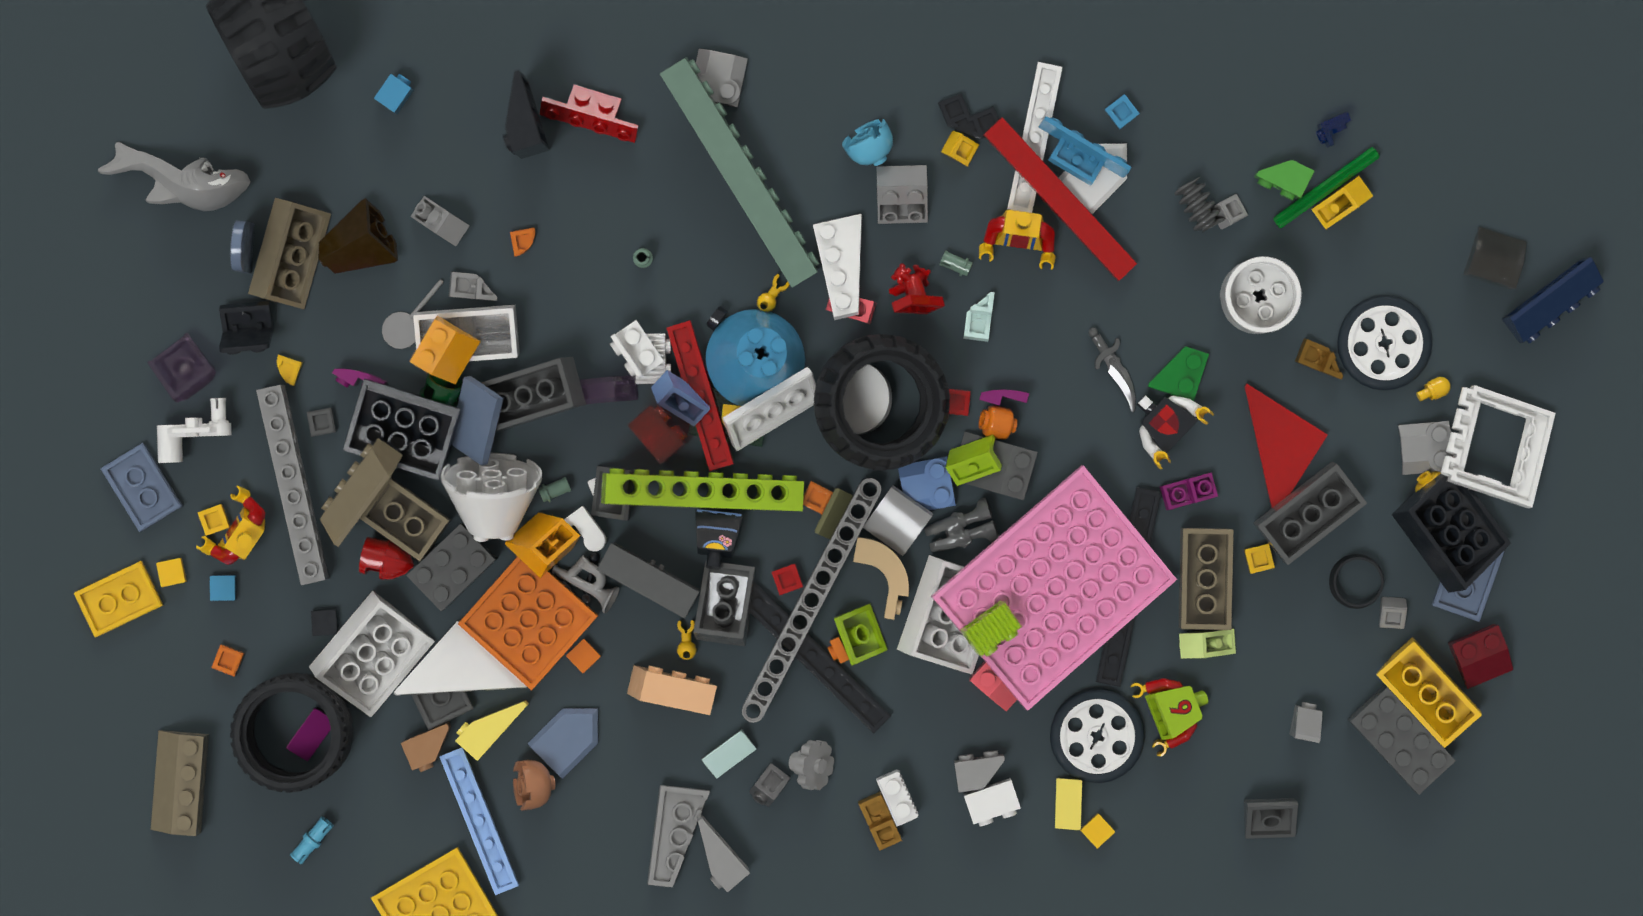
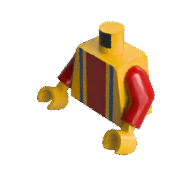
[979,210,1056,270]
[196,486,266,565]

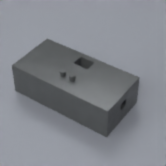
[597,542,701,619]

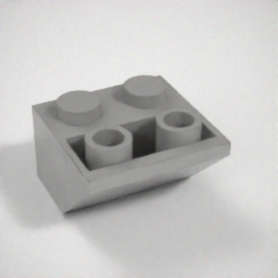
[877,165,928,224]

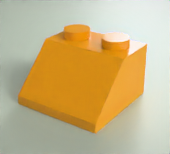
[410,315,481,384]

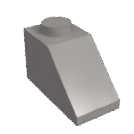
[1289,702,1322,743]

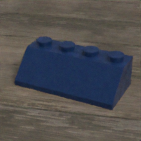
[1502,257,1604,344]

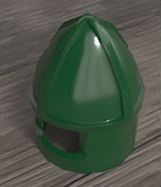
[419,373,463,407]

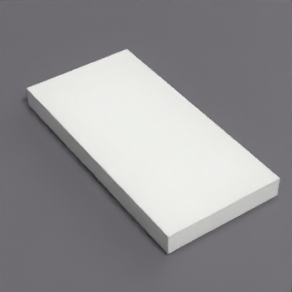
[722,367,816,451]

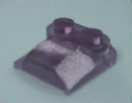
[147,333,216,403]

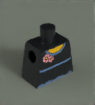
[695,509,743,570]

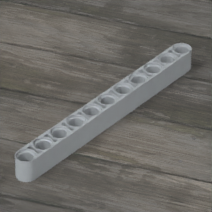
[741,478,881,723]

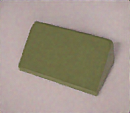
[815,488,852,539]

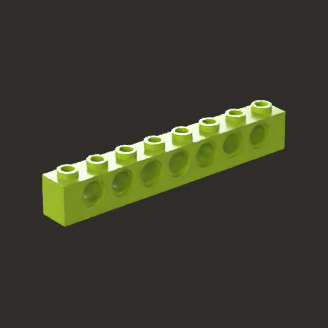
[601,468,804,511]

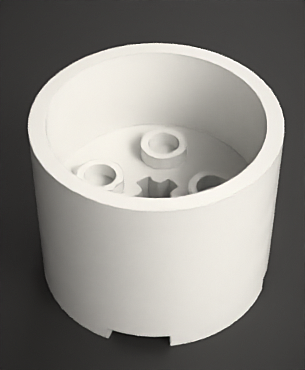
[1220,257,1301,334]

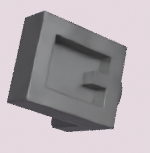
[749,763,790,807]

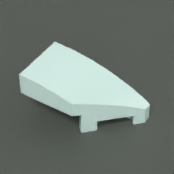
[963,292,995,342]

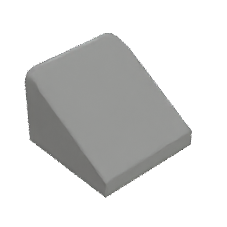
[1210,194,1248,229]
[1379,597,1407,629]

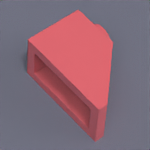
[969,661,1017,712]

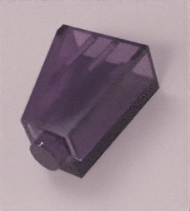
[580,375,638,405]

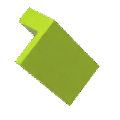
[945,435,1002,486]

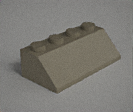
[248,198,331,309]
[320,438,403,547]
[151,730,209,836]

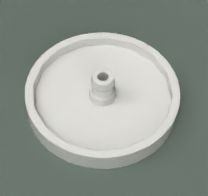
[843,364,892,435]

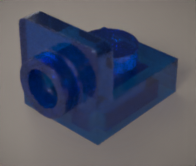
[1316,111,1352,148]

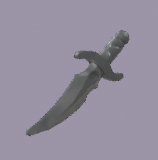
[1088,328,1136,412]

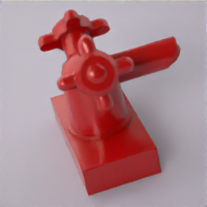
[889,263,945,314]

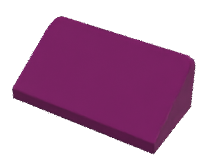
[286,707,331,761]

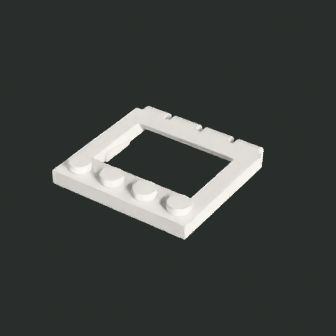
[1441,385,1556,509]

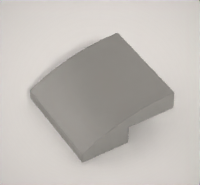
[863,485,933,556]

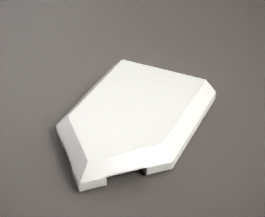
[1059,143,1127,214]

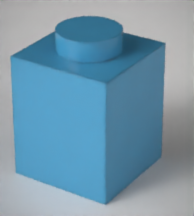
[374,74,414,114]

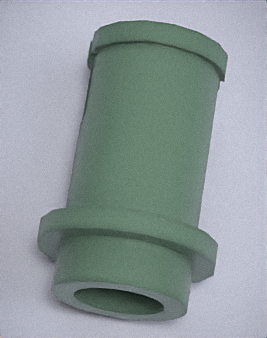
[633,248,653,268]
[939,251,973,277]
[538,477,571,502]

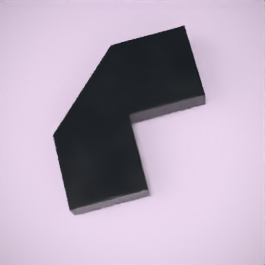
[938,93,999,140]

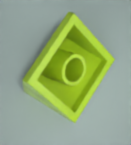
[834,604,888,666]

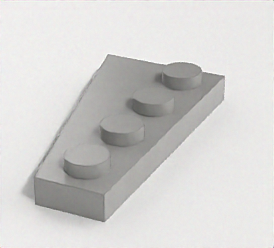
[647,785,710,887]

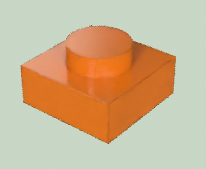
[828,636,849,664]

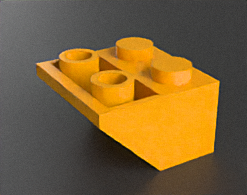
[505,512,580,578]

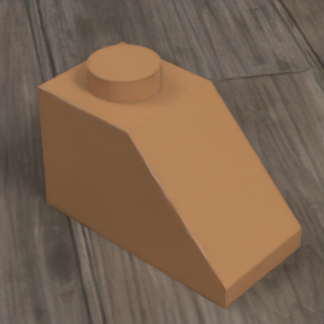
[401,722,451,772]

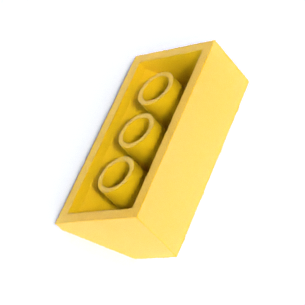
[1376,637,1482,748]

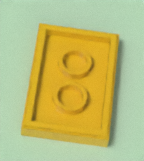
[74,561,163,638]

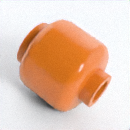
[979,405,1017,440]

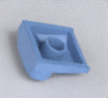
[898,456,956,510]

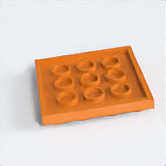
[458,556,598,691]

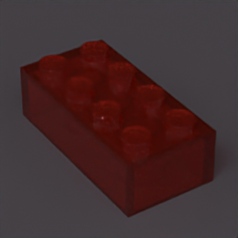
[628,405,688,464]

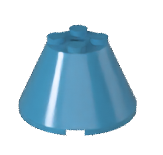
[705,309,805,406]

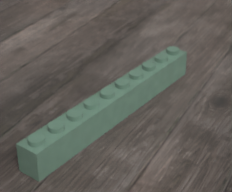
[660,57,819,287]

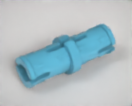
[290,816,334,864]

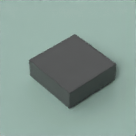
[307,408,337,437]

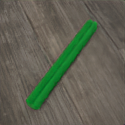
[1273,147,1380,228]

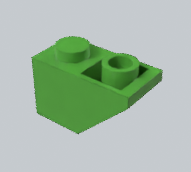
[1254,160,1314,201]

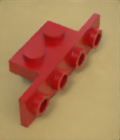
[540,85,639,143]

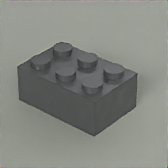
[406,523,498,611]

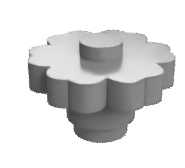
[789,740,834,790]

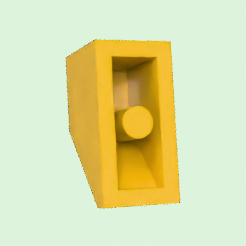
[1311,176,1373,229]

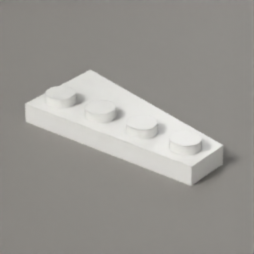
[813,214,862,320]

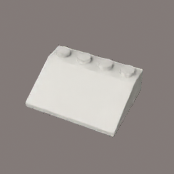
[897,555,979,674]
[309,591,435,717]

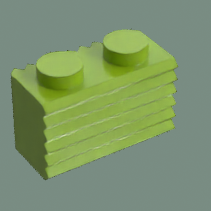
[960,600,1022,656]

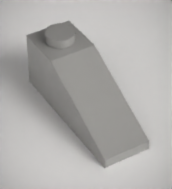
[697,813,750,892]

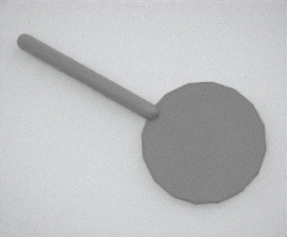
[382,279,443,349]

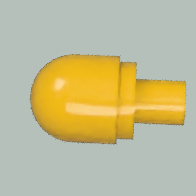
[1416,377,1451,402]

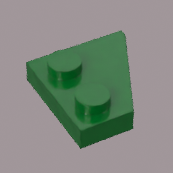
[1147,346,1209,401]

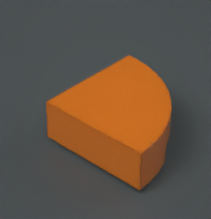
[510,228,536,257]

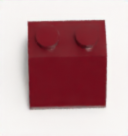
[1448,624,1513,689]

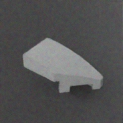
[449,272,497,301]

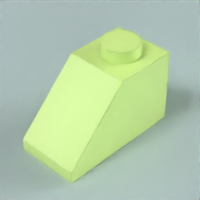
[1179,629,1236,659]

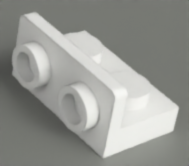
[610,320,665,378]

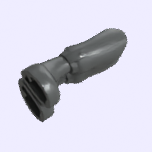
[924,497,999,552]

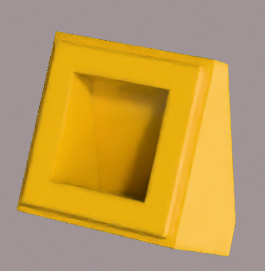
[941,131,979,167]

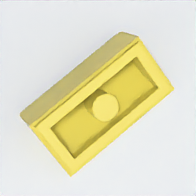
[1055,778,1082,830]

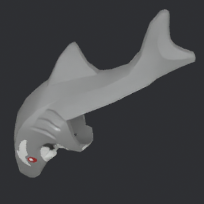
[98,142,250,211]

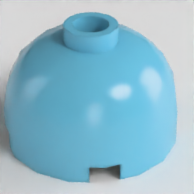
[842,119,893,166]

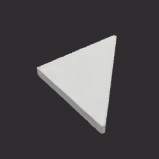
[394,621,527,696]

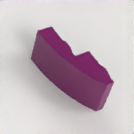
[332,369,388,388]
[1160,472,1218,510]

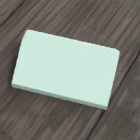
[702,729,757,778]

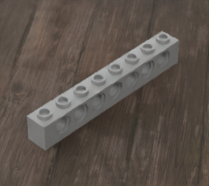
[256,385,329,585]

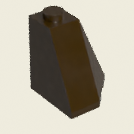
[318,198,398,274]

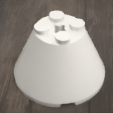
[441,453,542,542]

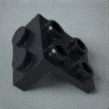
[219,301,274,355]

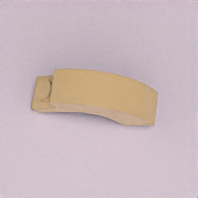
[853,537,909,620]

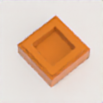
[803,481,833,514]
[566,638,601,673]
[211,644,245,677]

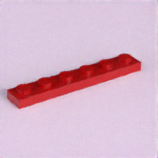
[667,320,734,471]

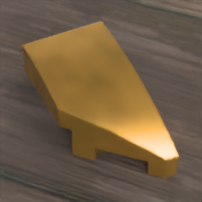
[1295,339,1343,380]

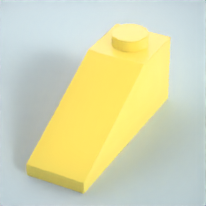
[456,700,529,761]

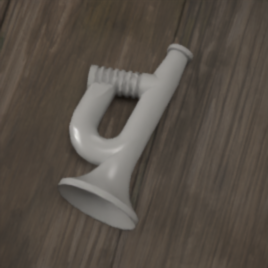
[551,555,619,614]

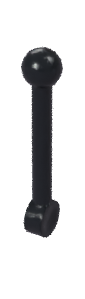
[581,553,599,604]

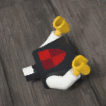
[1136,394,1214,469]

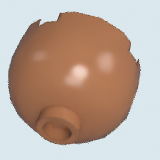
[513,760,555,811]

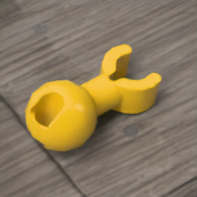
[757,274,790,312]
[677,620,697,660]

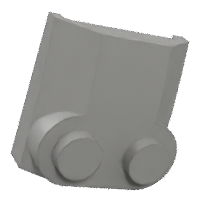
[696,49,748,108]
[1398,421,1453,475]

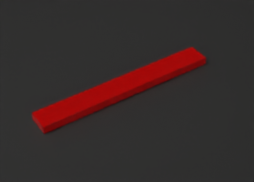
[983,117,1137,281]

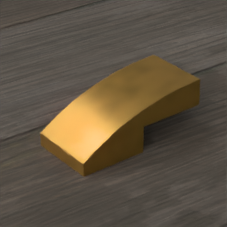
[858,792,902,851]

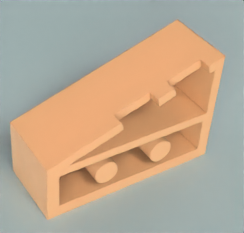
[627,665,717,715]

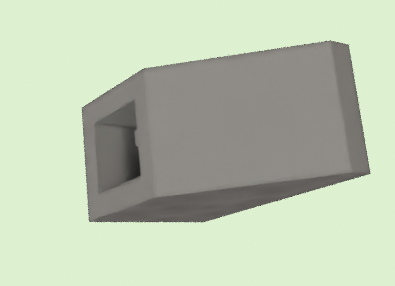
[411,196,469,246]
[954,750,1005,792]

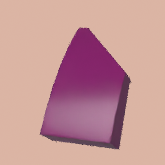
[979,390,1029,406]

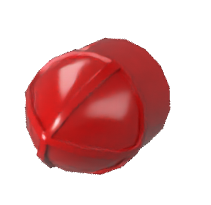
[359,537,414,580]

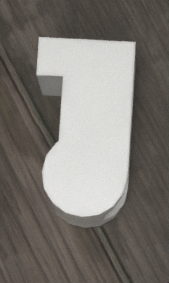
[564,506,607,551]

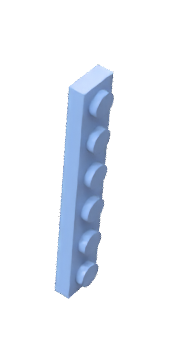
[439,747,519,895]

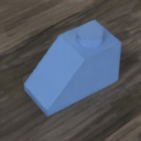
[651,370,710,426]

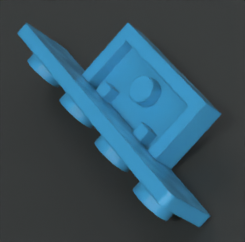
[1038,116,1132,186]

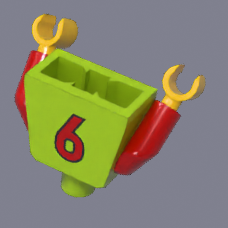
[1130,678,1208,756]

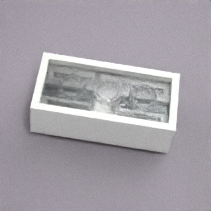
[413,305,520,361]

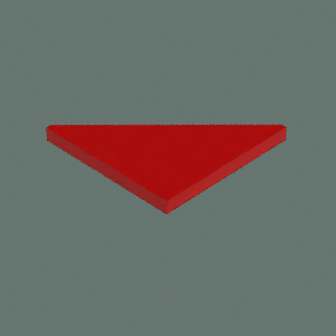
[1244,383,1328,508]

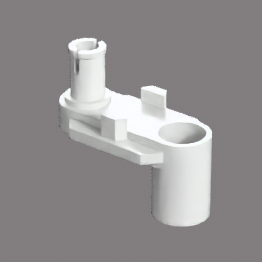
[157,398,232,463]

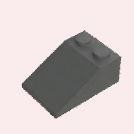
[951,432,1038,500]
[693,562,755,646]

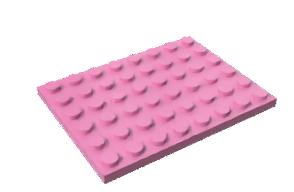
[931,465,1177,711]

